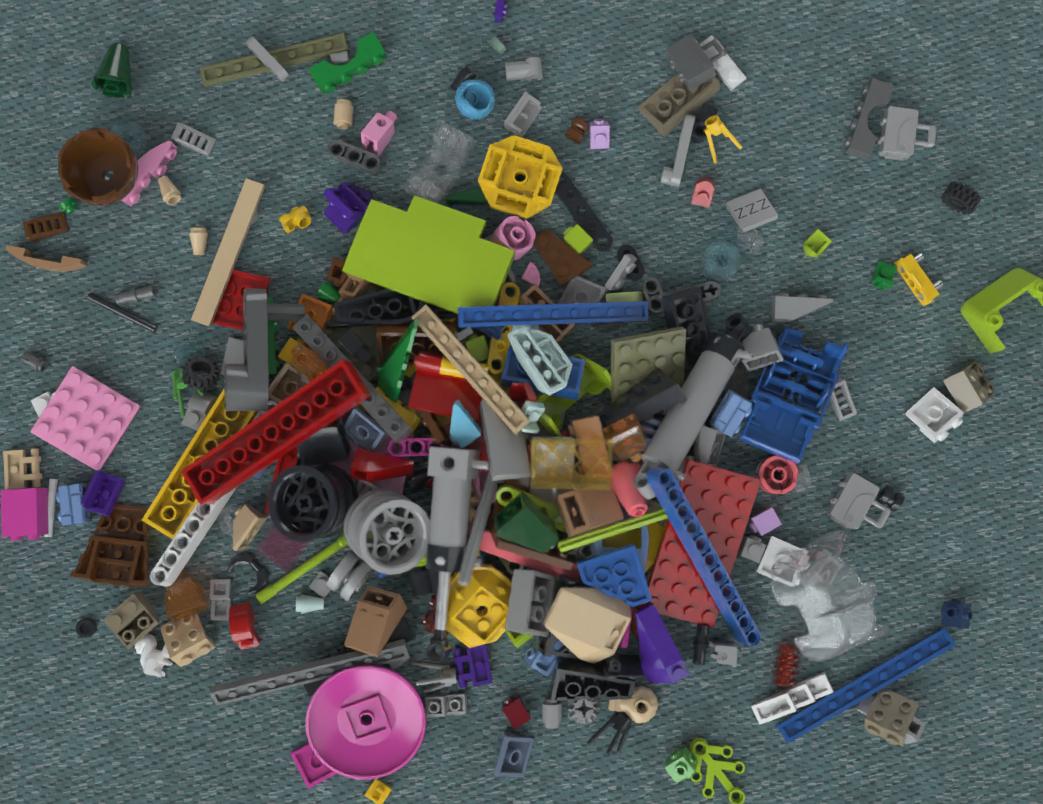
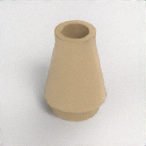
[158,176,181,205]
[189,228,208,255]

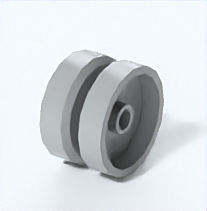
[325,550,372,601]

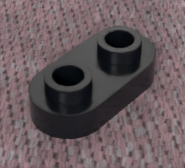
[617,245,645,281]

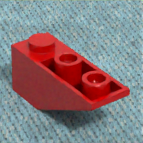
[351,448,414,482]

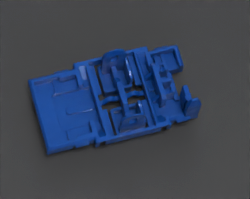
[739,326,849,464]

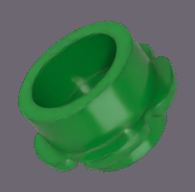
[59,198,78,214]

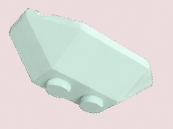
[508,325,572,395]

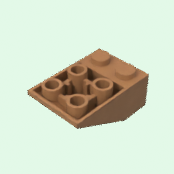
[555,482,625,538]
[344,585,407,657]

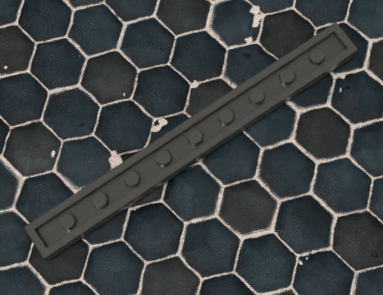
[209,639,410,706]

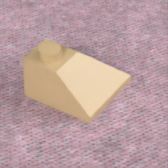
[233,504,268,551]

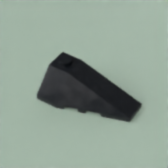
[333,289,417,325]

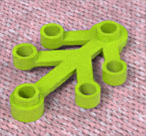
[689,738,745,804]

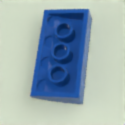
[501,345,585,400]

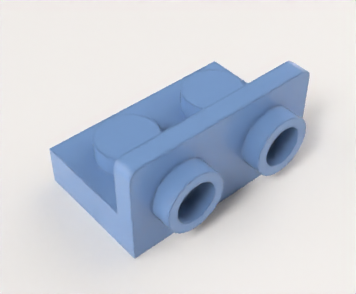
[524,636,564,677]

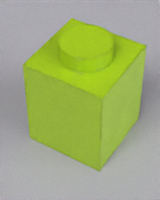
[563,224,593,255]
[464,334,489,362]

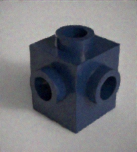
[941,598,973,628]

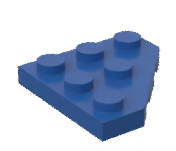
[576,543,652,607]

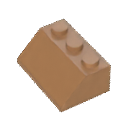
[568,415,612,479]

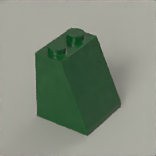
[493,492,559,553]

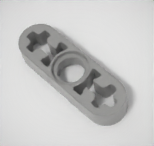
[245,36,289,82]

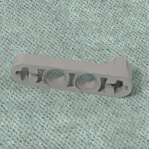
[660,114,695,187]

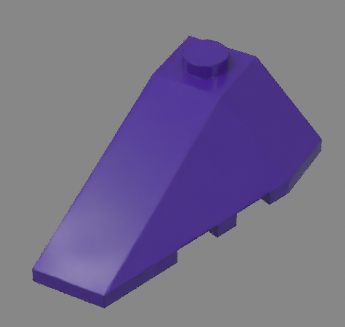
[635,603,690,684]

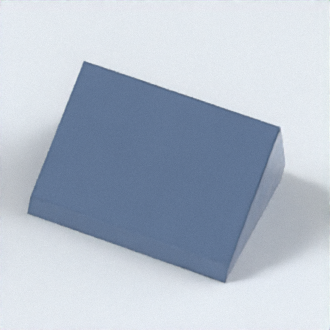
[344,406,388,452]
[494,730,534,777]

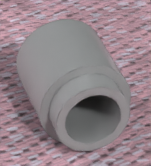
[542,698,562,729]

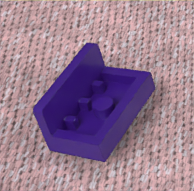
[80,470,126,517]

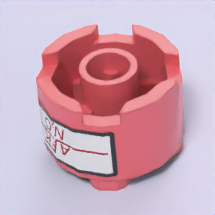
[755,455,798,494]

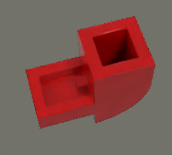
[229,602,260,650]

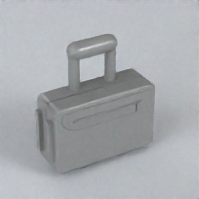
[877,106,937,161]
[827,473,891,529]

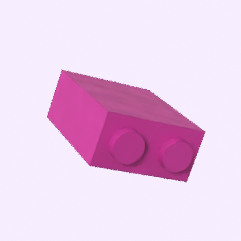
[1,488,49,541]

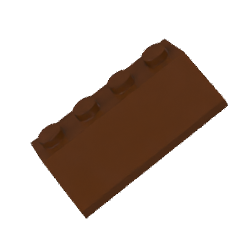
[376,321,458,365]

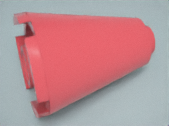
[605,461,648,517]

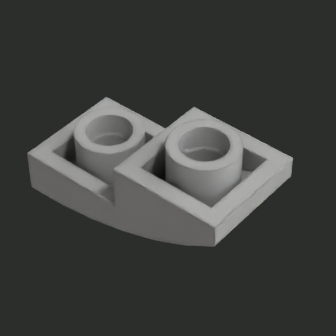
[425,693,468,717]

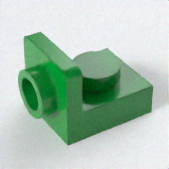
[870,260,897,290]

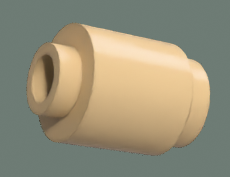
[333,99,353,129]

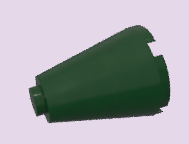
[92,43,132,98]

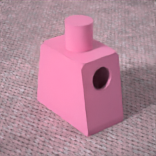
[361,111,397,158]

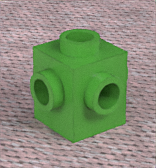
[664,747,698,783]

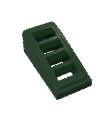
[445,187,486,205]

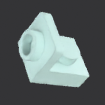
[521,401,545,433]

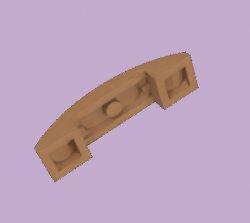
[6,245,88,272]

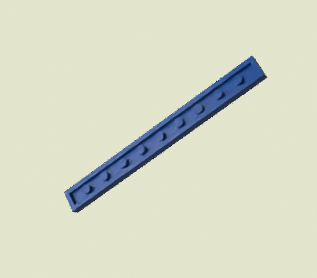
[458,301,648,327]
[776,628,956,744]

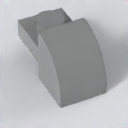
[181,391,218,431]

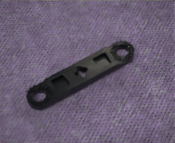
[555,172,613,252]

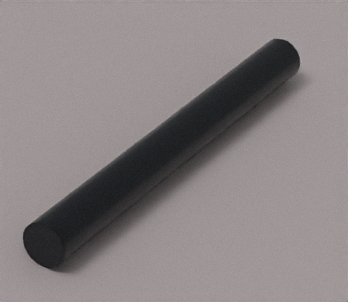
[87,293,158,333]

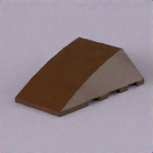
[70,504,149,588]

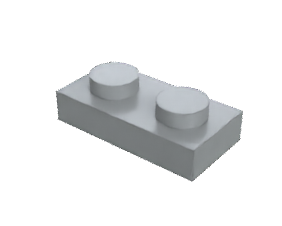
[605,254,637,291]

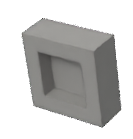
[309,571,331,598]

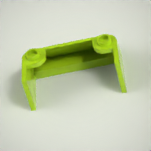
[961,268,1043,354]
[534,354,611,437]

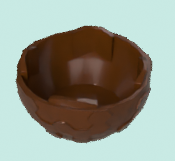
[58,127,138,206]

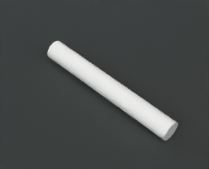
[44,479,58,537]

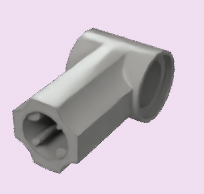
[505,57,543,81]

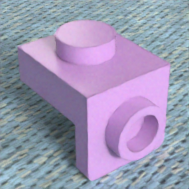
[589,119,609,149]

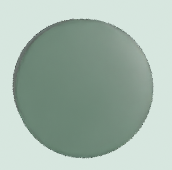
[489,36,506,55]

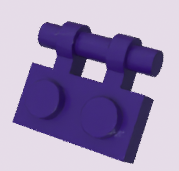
[453,644,492,688]

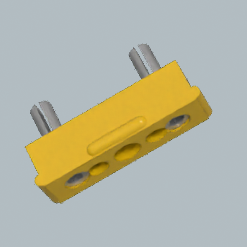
[894,253,943,306]

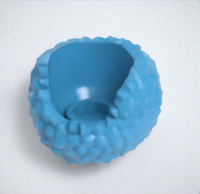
[455,79,495,120]

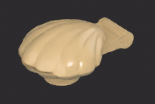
[608,686,658,723]

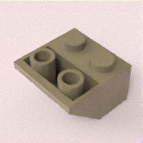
[943,361,995,413]
[103,591,160,650]

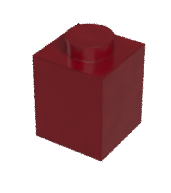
[502,695,531,730]

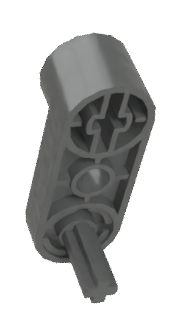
[224,288,305,411]

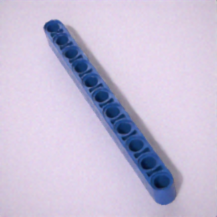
[647,467,761,647]

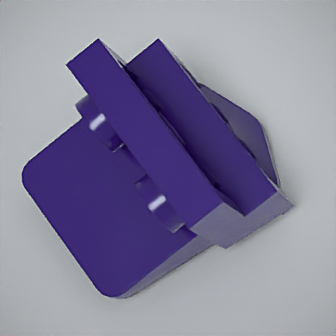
[323,182,374,233]

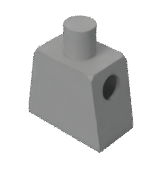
[742,324,784,371]

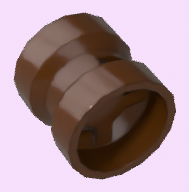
[565,118,590,144]

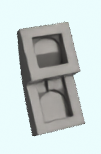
[209,579,232,621]

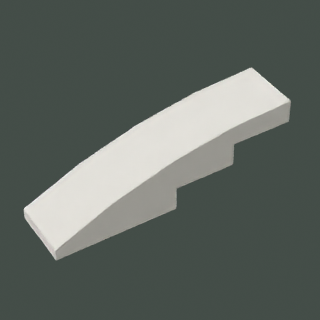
[751,672,833,724]

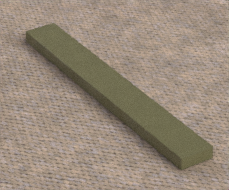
[200,33,349,87]

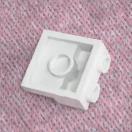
[906,387,964,443]
[756,536,810,588]

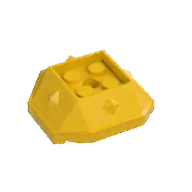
[478,135,563,220]
[446,564,512,648]

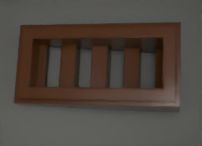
[23,213,69,242]

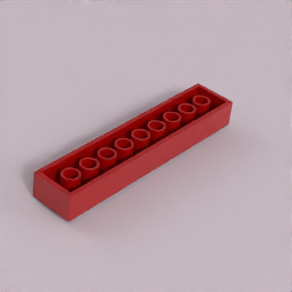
[181,360,371,505]

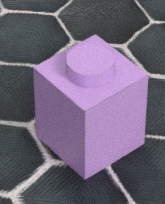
[748,507,782,536]

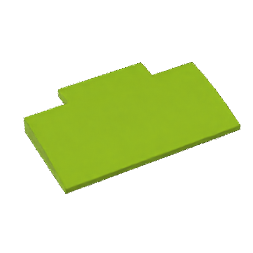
[342,195,515,314]

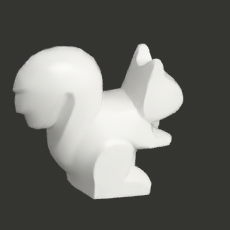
[135,634,173,677]

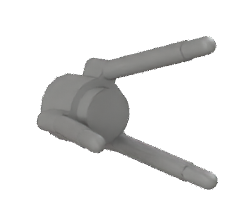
[411,661,457,694]

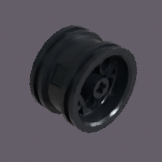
[268,464,359,542]

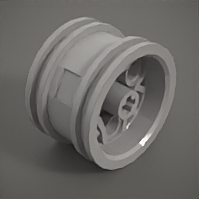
[344,488,430,575]

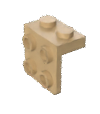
[161,609,216,667]

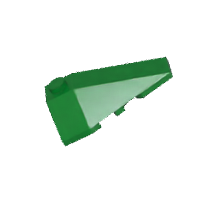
[375,318,419,403]

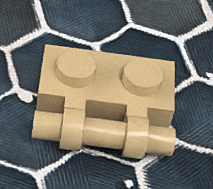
[3,449,42,490]

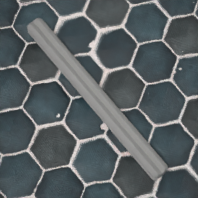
[458,472,498,586]

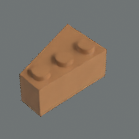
[518,284,576,344]

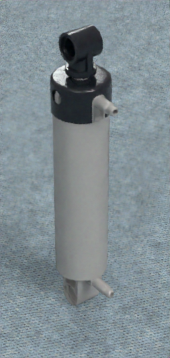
[634,313,754,499]

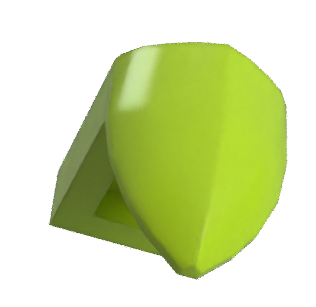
[802,228,832,257]

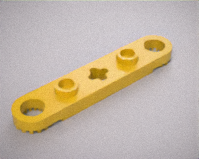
[486,282,520,375]

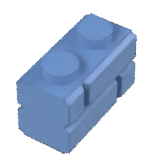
[709,389,752,437]
[56,484,91,526]

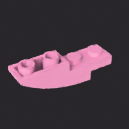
[121,141,177,207]

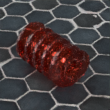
[771,644,802,687]

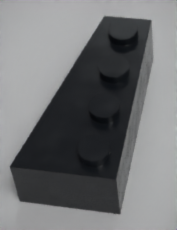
[596,368,687,438]
[549,657,636,703]

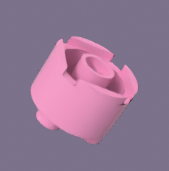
[491,216,535,261]

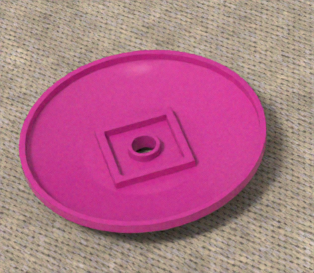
[306,665,426,780]

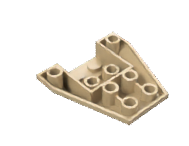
[543,587,631,664]

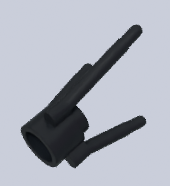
[587,712,632,755]

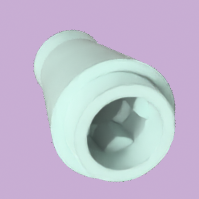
[296,594,324,614]

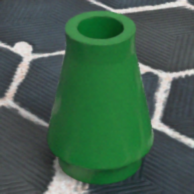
[317,282,341,303]

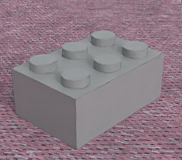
[505,569,556,637]

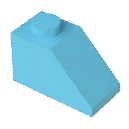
[450,400,482,448]

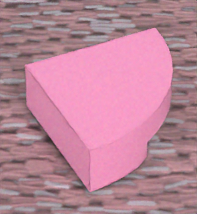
[522,262,540,287]

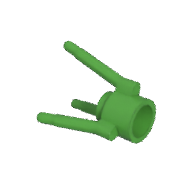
[171,369,204,419]

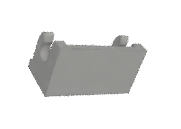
[504,91,542,138]
[709,640,738,667]

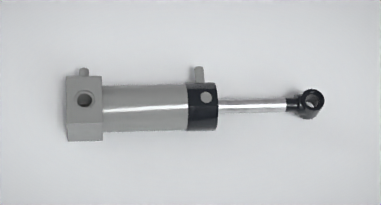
[425,446,490,663]

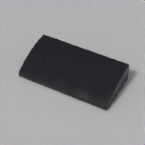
[661,287,711,372]

